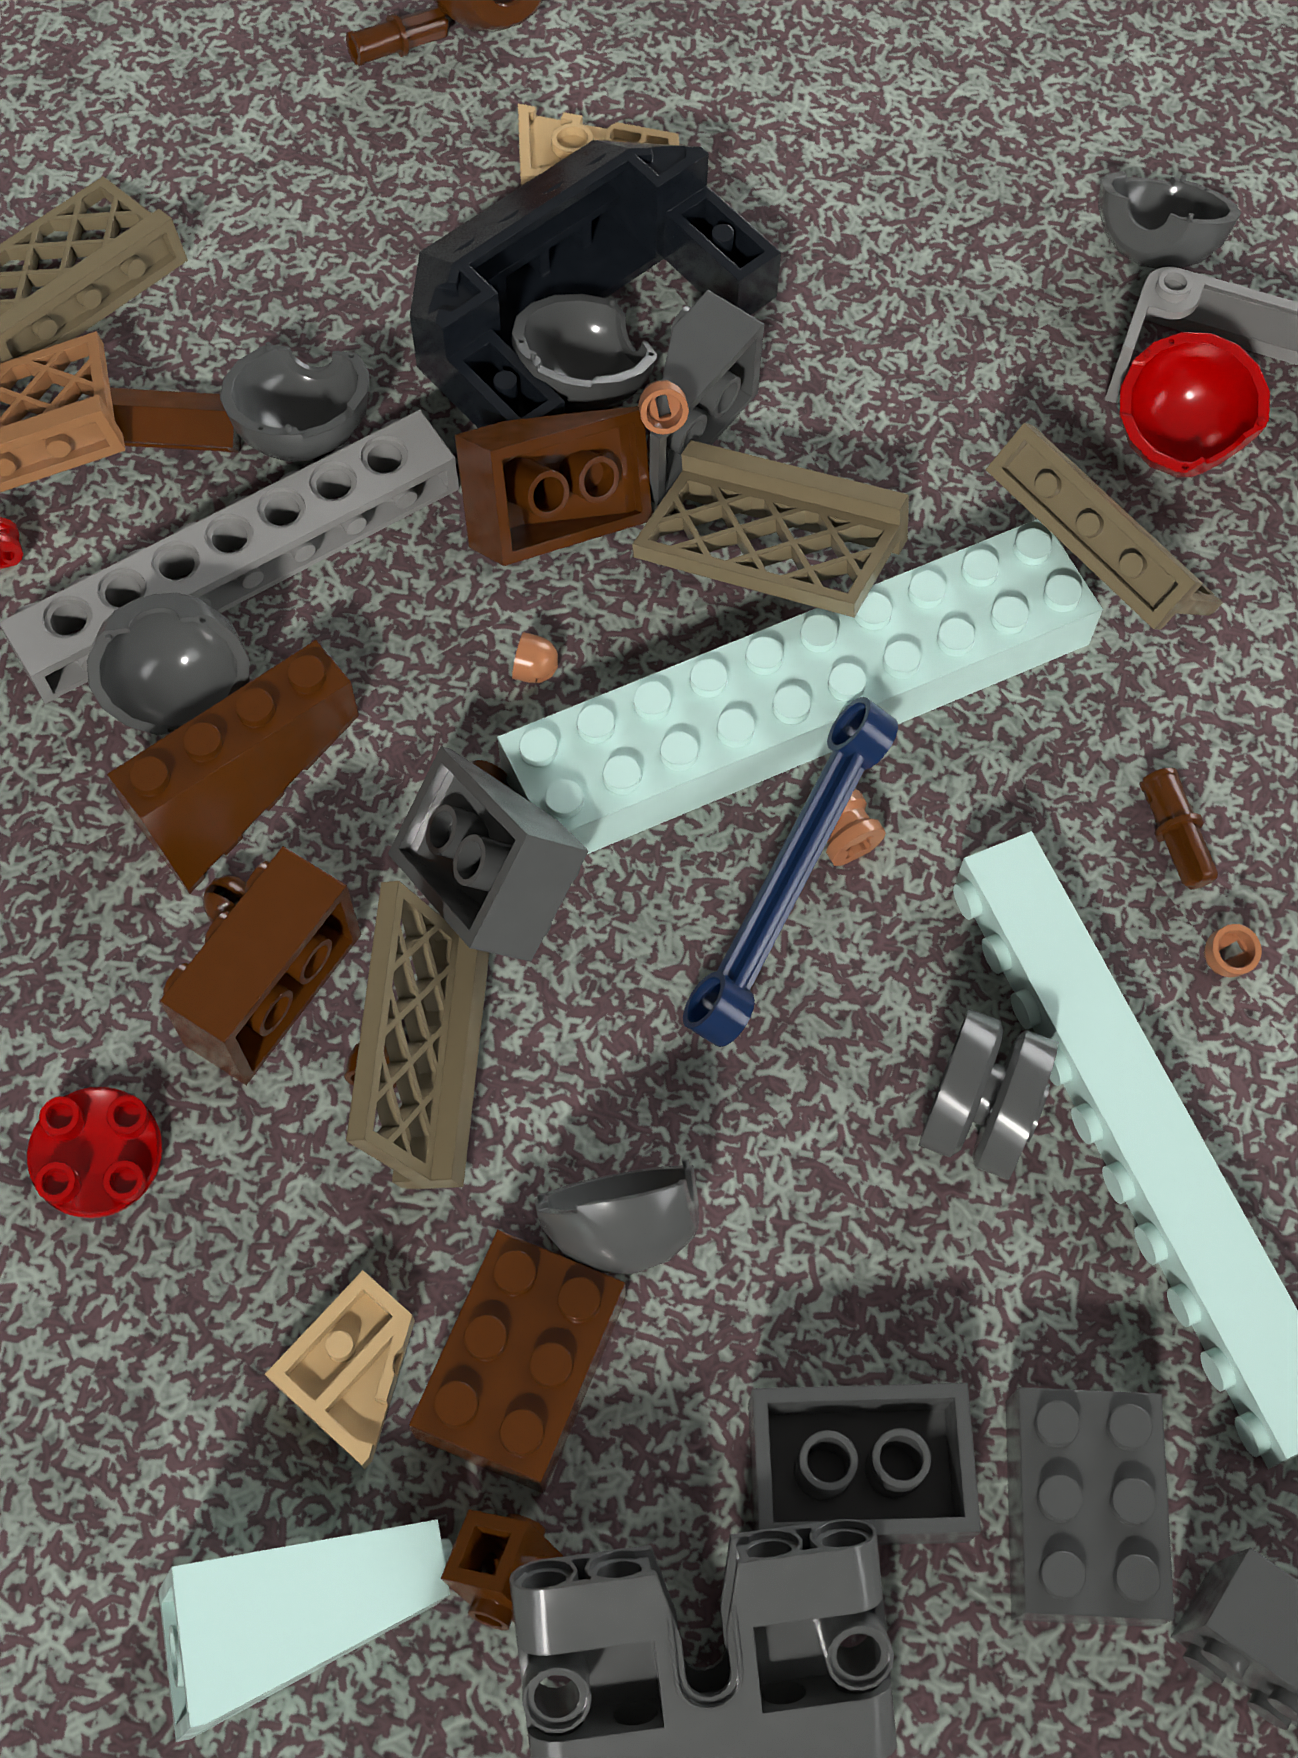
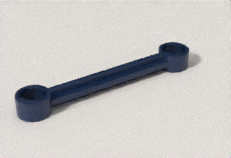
[683,697,898,1047]

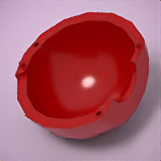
[1119,332,1270,478]

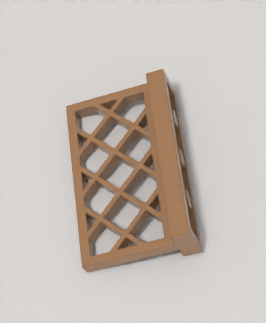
[0,331,126,493]

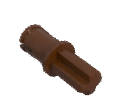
[346,6,449,66]
[1139,767,1218,890]

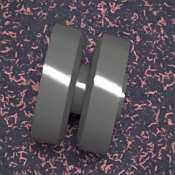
[918,1009,1059,1180]

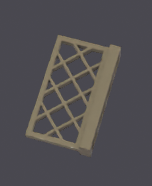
[0,176,188,364]
[985,423,1223,630]
[632,440,909,618]
[346,881,489,1189]

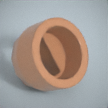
[639,380,689,434]
[512,632,558,683]
[1203,924,1262,978]

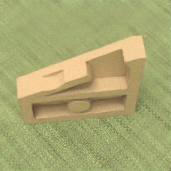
[265,1270,415,1469]

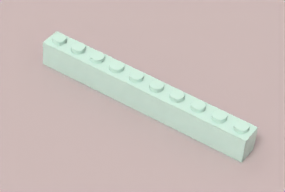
[953,831,1298,1469]

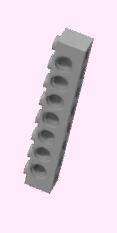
[0,409,459,704]

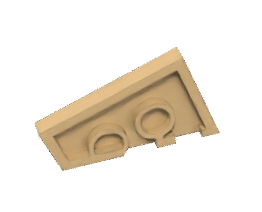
[518,104,680,186]

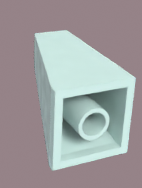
[158,1519,453,1742]

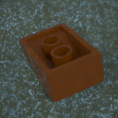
[455,406,652,566]

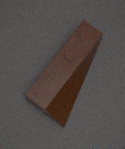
[107,640,359,894]

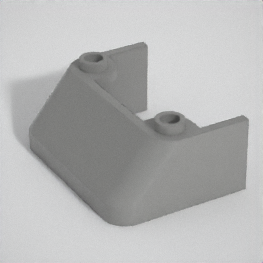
[1105,267,1298,403]

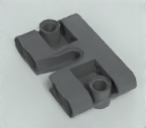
[509,1519,897,1758]

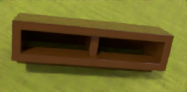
[110,388,241,453]

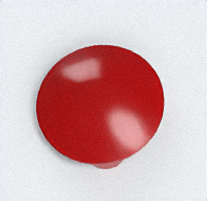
[27,1087,162,1218]

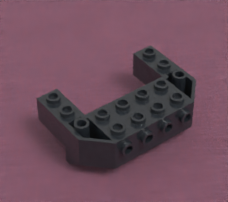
[410,140,781,428]

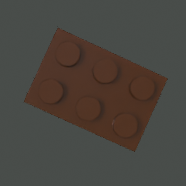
[160,846,362,1085]
[409,1229,626,1494]

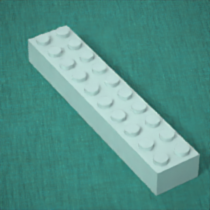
[497,519,1103,854]

